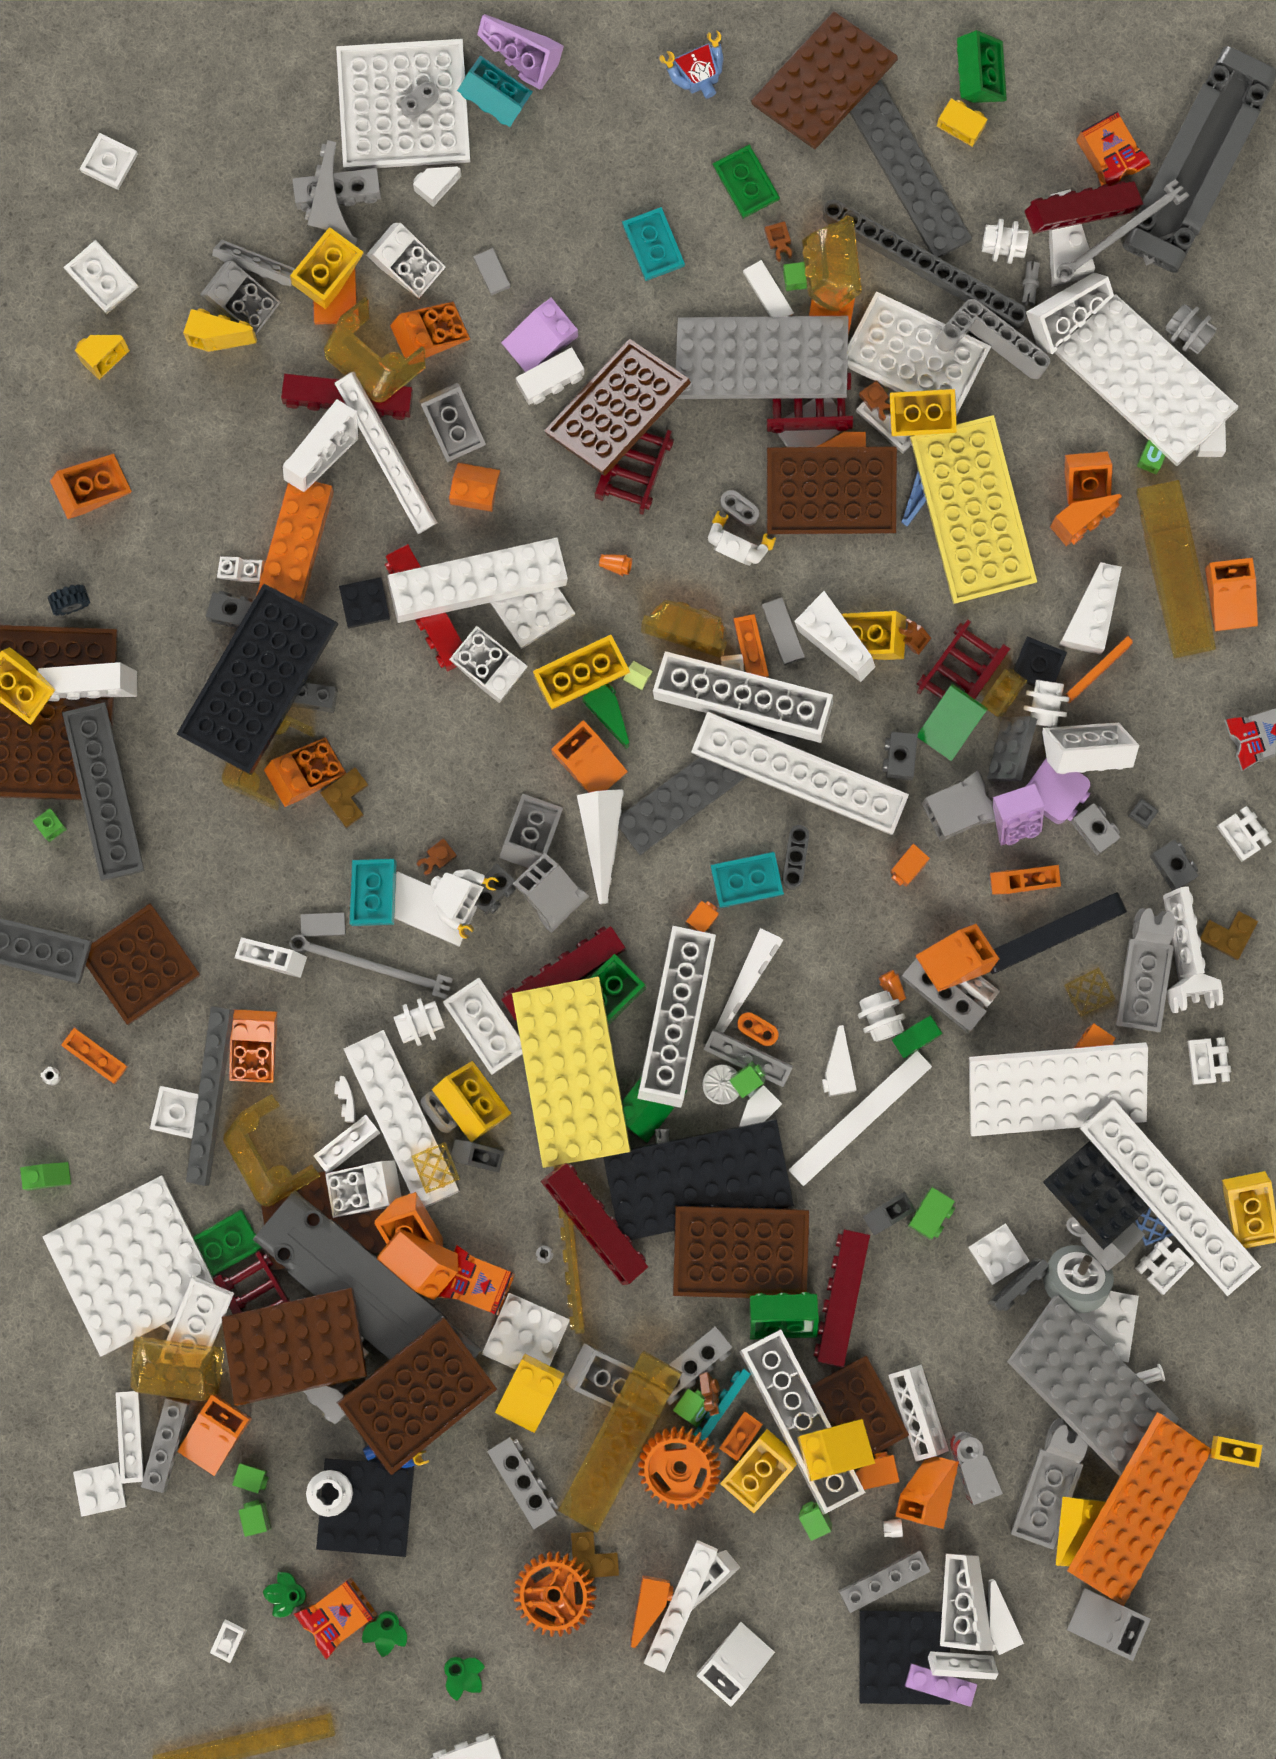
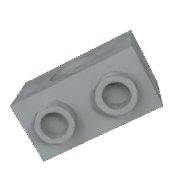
[1070,803,1121,856]

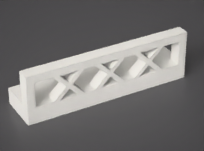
[888,1365,949,1461]

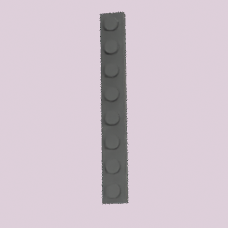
[186,1006,234,1186]

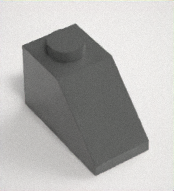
[450,1139,504,1173]
[863,1192,916,1236]

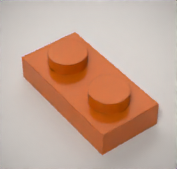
[719,1411,763,1461]

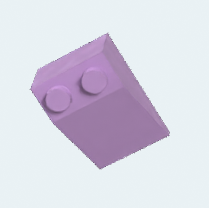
[501,298,578,372]

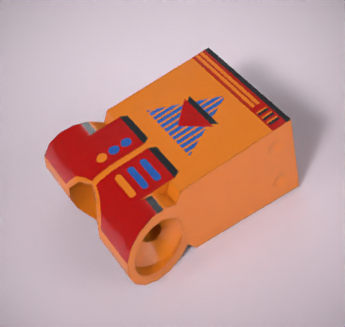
[1076,111,1150,186]
[438,1244,515,1316]
[294,1578,377,1660]

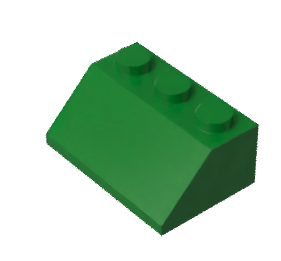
[957,30,1007,103]
[590,954,646,1026]
[622,1076,687,1143]
[749,1292,819,1340]

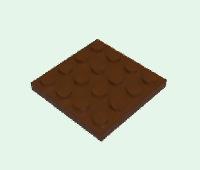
[86,903,201,1026]
[810,1356,909,1455]

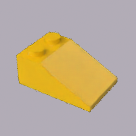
[290,227,364,309]
[841,611,907,660]
[0,647,55,725]
[1222,1171,1276,1248]
[495,1353,564,1433]
[797,1419,875,1482]
[720,1429,797,1513]
[1056,1497,1106,1567]

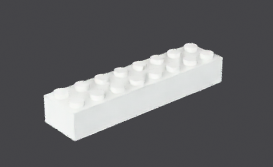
[388,538,568,623]
[653,651,833,743]
[637,926,716,1108]
[344,1030,460,1208]
[740,1330,865,1514]

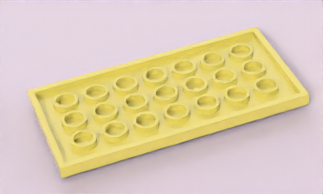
[910,415,1037,604]
[512,977,631,1168]

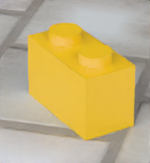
[937,98,988,147]
[1209,1436,1263,1468]

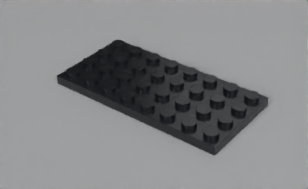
[177,584,339,775]
[603,1119,794,1240]

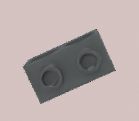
[475,863,516,915]

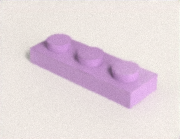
[905,1664,977,1707]

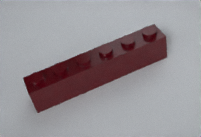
[1024,181,1143,234]
[281,374,413,420]
[501,926,626,1023]
[540,1163,648,1285]
[813,1229,870,1367]

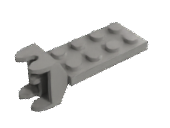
[1116,908,1175,1032]
[1010,1418,1088,1550]

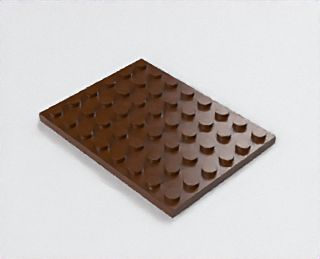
[0,625,118,800]

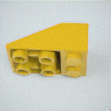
[183,309,257,352]

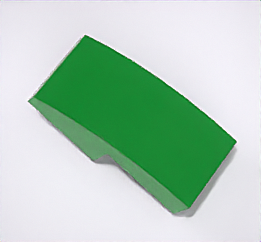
[892,1015,943,1058]

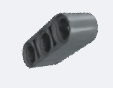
[782,825,809,890]

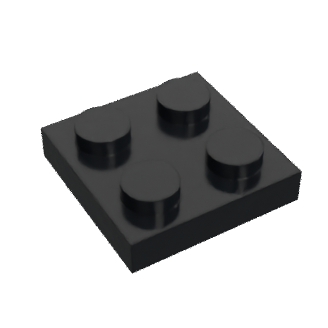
[339,577,390,629]
[1011,636,1067,687]

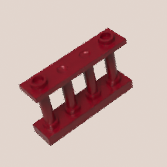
[767,373,853,434]
[595,430,674,515]
[916,619,1010,699]
[213,1251,290,1314]

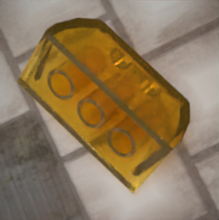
[802,215,862,312]
[641,600,727,658]
[130,1336,224,1401]

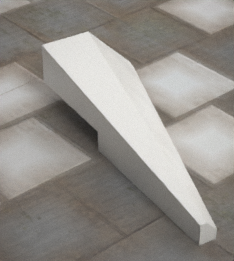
[577,789,624,904]
[715,928,783,1033]

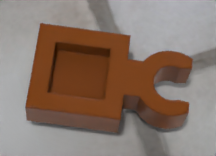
[764,221,792,262]
[859,381,891,421]
[899,619,931,655]
[417,838,457,876]
[699,1372,720,1416]

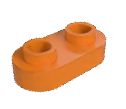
[737,1012,778,1046]

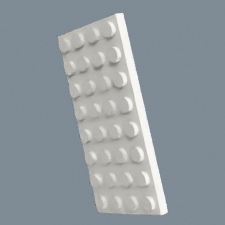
[1055,294,1238,466]
[969,1042,1148,1136]

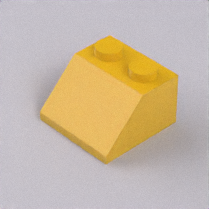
[75,335,130,380]

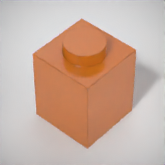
[685,901,719,933]

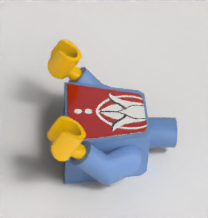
[659,30,724,99]

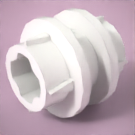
[982,219,1029,264]
[1023,680,1070,727]
[858,991,906,1042]
[394,998,445,1046]
[306,1470,353,1517]

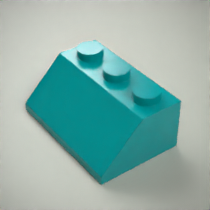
[457,56,533,127]

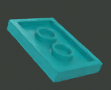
[622,207,685,281]
[710,852,784,909]
[350,859,397,926]

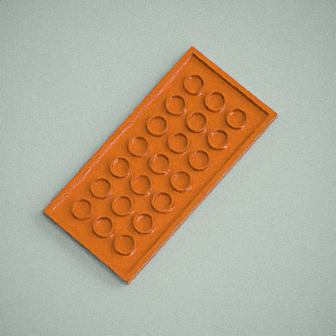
[1067,1412,1211,1606]

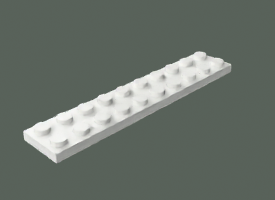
[691,712,909,835]
[1080,1099,1261,1296]

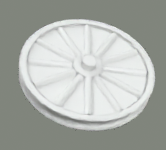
[702,1065,739,1105]

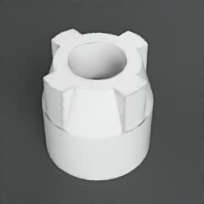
[41,1067,61,1085]
[883,1519,903,1538]

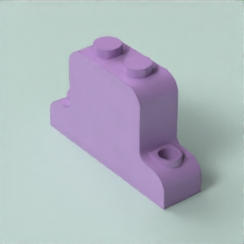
[1026,758,1090,824]

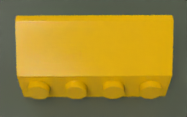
[533,635,630,710]

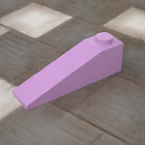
[477,14,564,89]

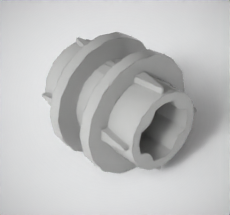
[1165,304,1217,354]

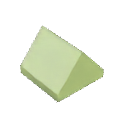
[623,661,653,690]

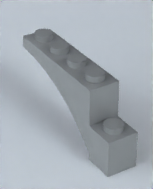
[305,140,358,246]

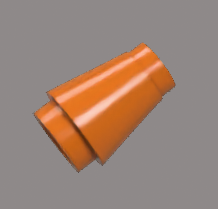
[599,554,632,576]
[878,970,907,1002]

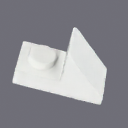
[210,1619,247,1663]

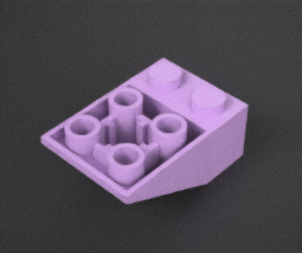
[993,784,1044,846]

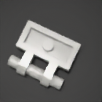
[1216,806,1272,862]
[1187,1037,1231,1085]
[1136,1237,1194,1295]

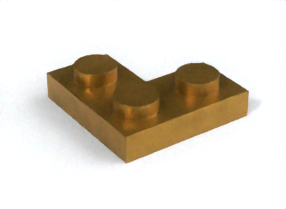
[320,768,369,828]
[1200,911,1258,960]
[571,1531,619,1578]

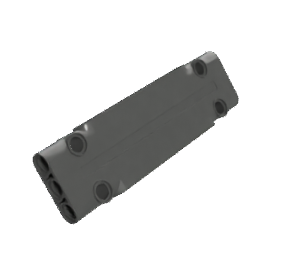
[1123,46,1276,273]
[253,1190,482,1359]

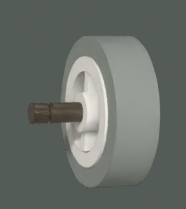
[1043,1245,1114,1313]

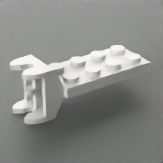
[1163,886,1223,1013]

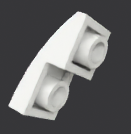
[217,557,266,583]
[335,1076,356,1123]

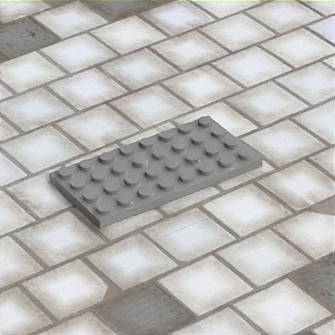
[676,316,849,399]
[1007,1295,1179,1477]

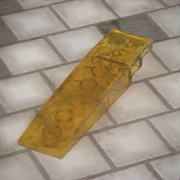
[1136,480,1216,659]
[558,1351,683,1533]

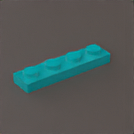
[693,1369,751,1441]

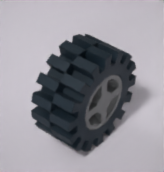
[48,584,90,616]

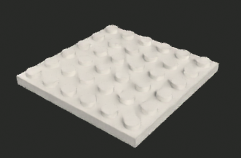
[336,39,470,170]
[43,1175,216,1357]

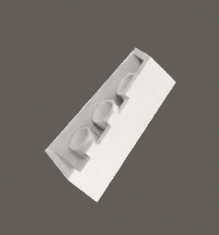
[1049,189,1095,287]
[1026,273,1114,354]
[283,399,358,492]
[1059,562,1122,655]
[795,591,875,682]
[38,662,137,701]
[940,1554,993,1651]

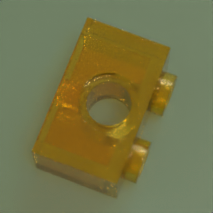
[981,668,1027,717]

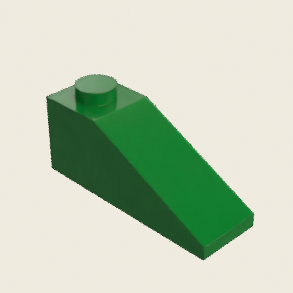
[582,683,629,749]

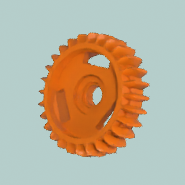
[638,1426,721,1510]
[513,1551,597,1637]

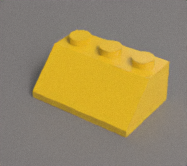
[890,389,957,436]
[432,1061,512,1142]

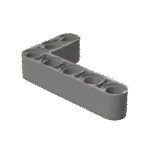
[936,299,1050,379]

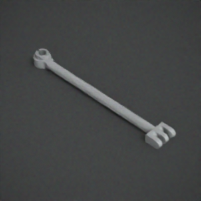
[1056,179,1189,282]
[289,935,453,1000]

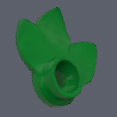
[263,1572,307,1618]
[362,1611,407,1657]
[444,1657,485,1701]

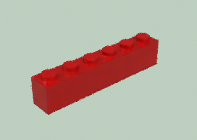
[384,544,462,672]

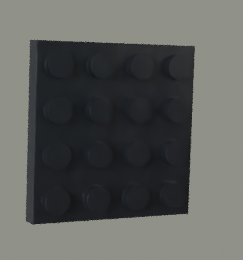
[1043,1141,1149,1250]
[316,1458,415,1557]
[859,1610,950,1705]

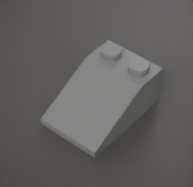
[419,382,486,462]
[500,794,563,868]
[564,1343,649,1416]

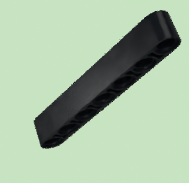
[990,892,1127,975]

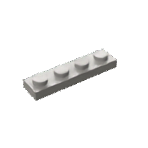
[212,239,295,287]
[704,1028,793,1087]

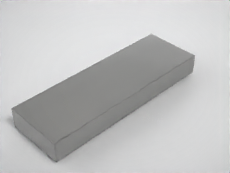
[762,597,805,665]

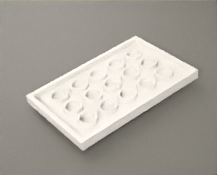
[848,291,991,416]

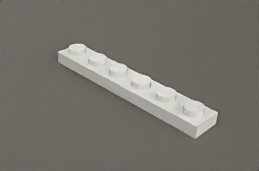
[644,1540,718,1673]

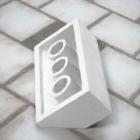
[1042,722,1139,774]

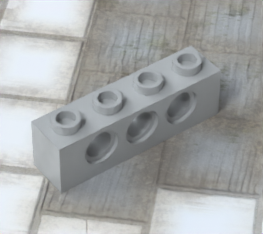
[292,168,381,212]
[900,958,987,1033]
[646,1326,732,1405]
[141,1398,190,1493]
[487,1437,558,1529]
[838,1550,931,1613]

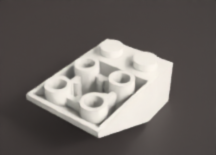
[366,223,446,299]
[449,626,528,703]
[325,1160,401,1218]
[696,1622,775,1707]

